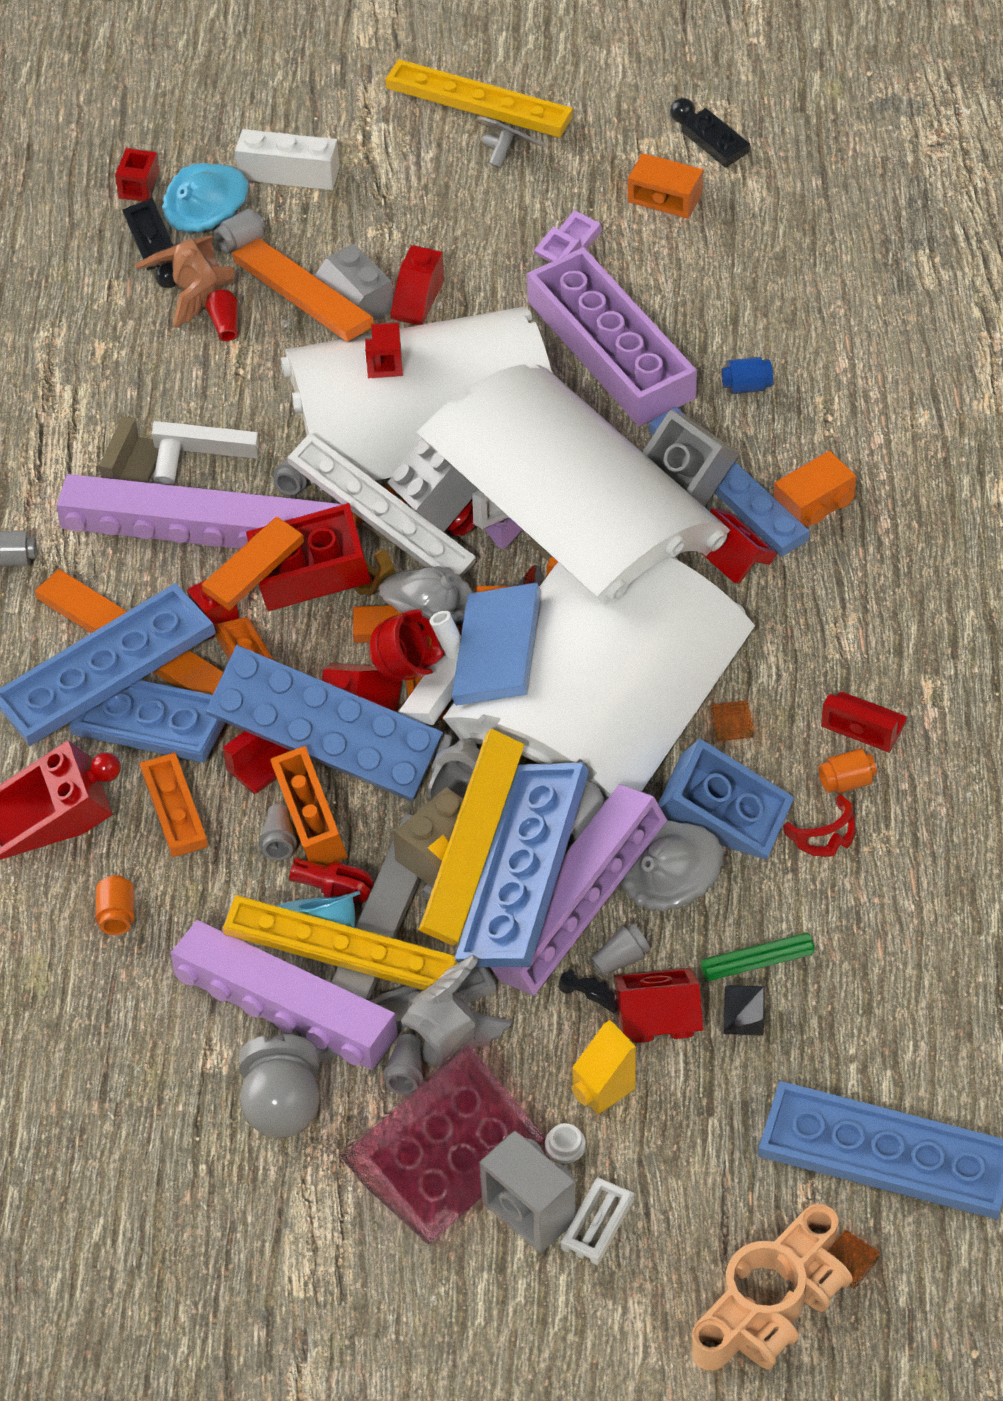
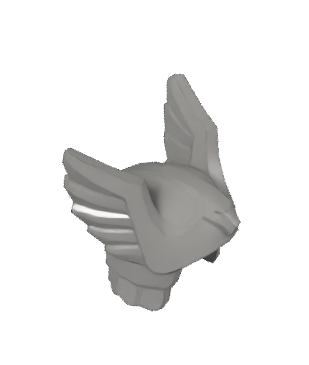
[427,734,528,800]
[401,954,511,1067]

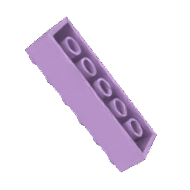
[527,247,697,427]

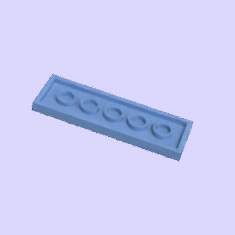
[0,583,216,746]
[206,645,443,802]
[455,763,589,967]
[758,1081,1003,1220]

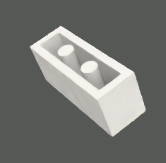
[235,129,340,190]

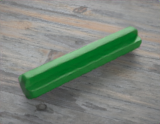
[701,933,814,981]

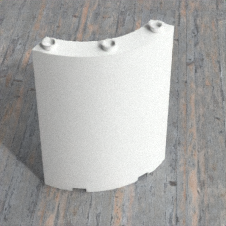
[280,307,552,491]
[416,364,730,606]
[443,557,755,801]

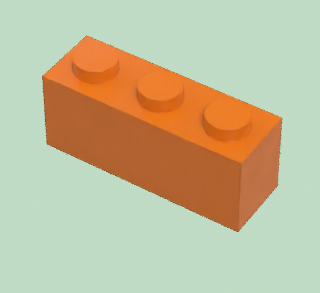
[270,746,348,866]

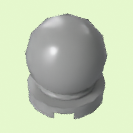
[239,1034,320,1138]

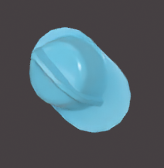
[277,891,360,928]

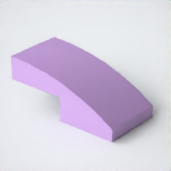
[534,210,602,262]

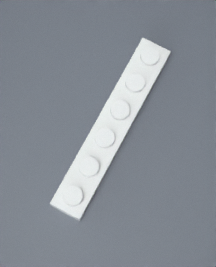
[288,432,476,577]

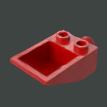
[0,740,121,860]

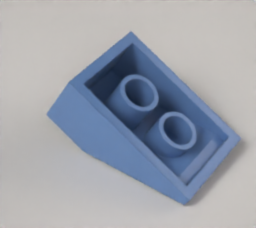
[658,739,794,860]

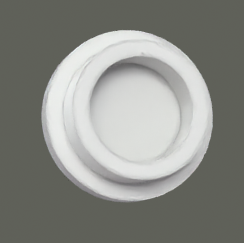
[545,1123,586,1164]

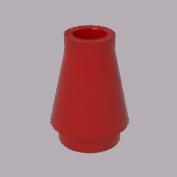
[205,289,238,341]

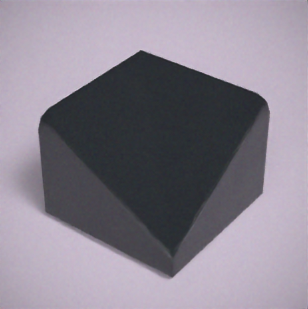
[724,985,765,1035]

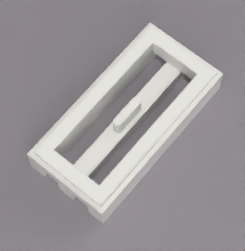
[561,1177,634,1266]

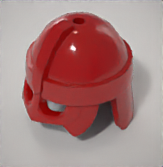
[369,609,444,682]

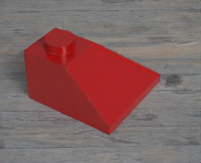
[321,663,402,712]

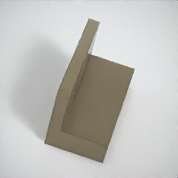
[99,416,159,483]

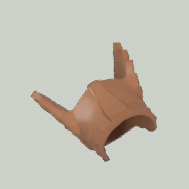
[135,235,235,328]

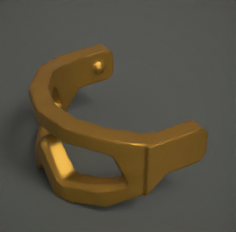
[354,549,396,597]

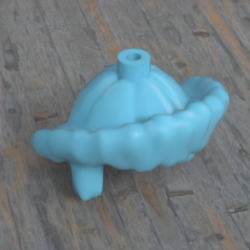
[162,163,249,233]

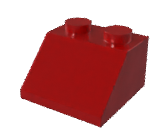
[613,968,703,1043]

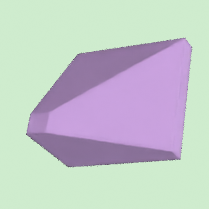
[484,517,523,549]

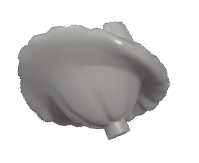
[378,566,474,626]
[622,821,724,911]

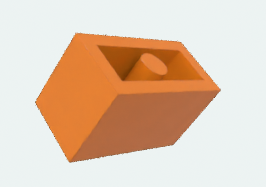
[628,153,703,219]
[774,450,856,527]

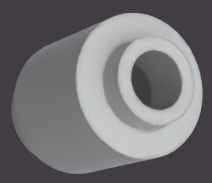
[214,209,265,253]
[0,530,37,567]

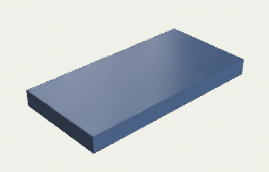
[451,583,541,706]
[69,680,225,763]

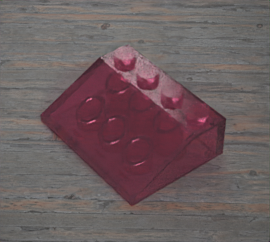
[339,1045,546,1244]

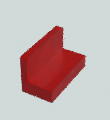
[701,508,777,584]
[821,692,907,753]
[222,731,291,794]

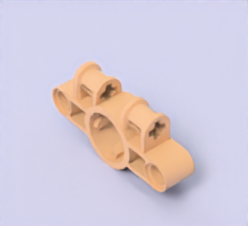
[691,1204,853,1371]

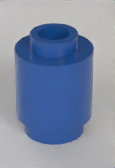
[721,357,773,394]

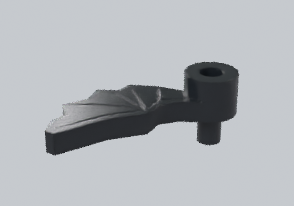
[558,970,617,1013]

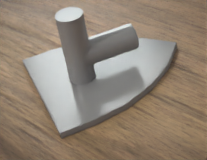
[476,117,546,168]

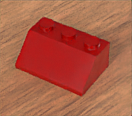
[246,503,372,612]

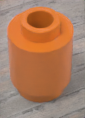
[818,748,877,794]
[96,875,135,935]

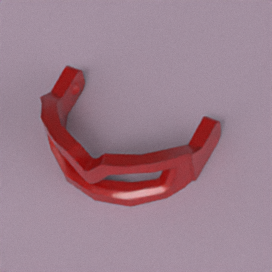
[783,795,856,857]

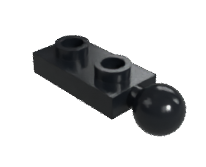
[670,98,750,168]
[122,197,176,288]

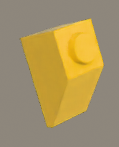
[571,1020,636,1115]

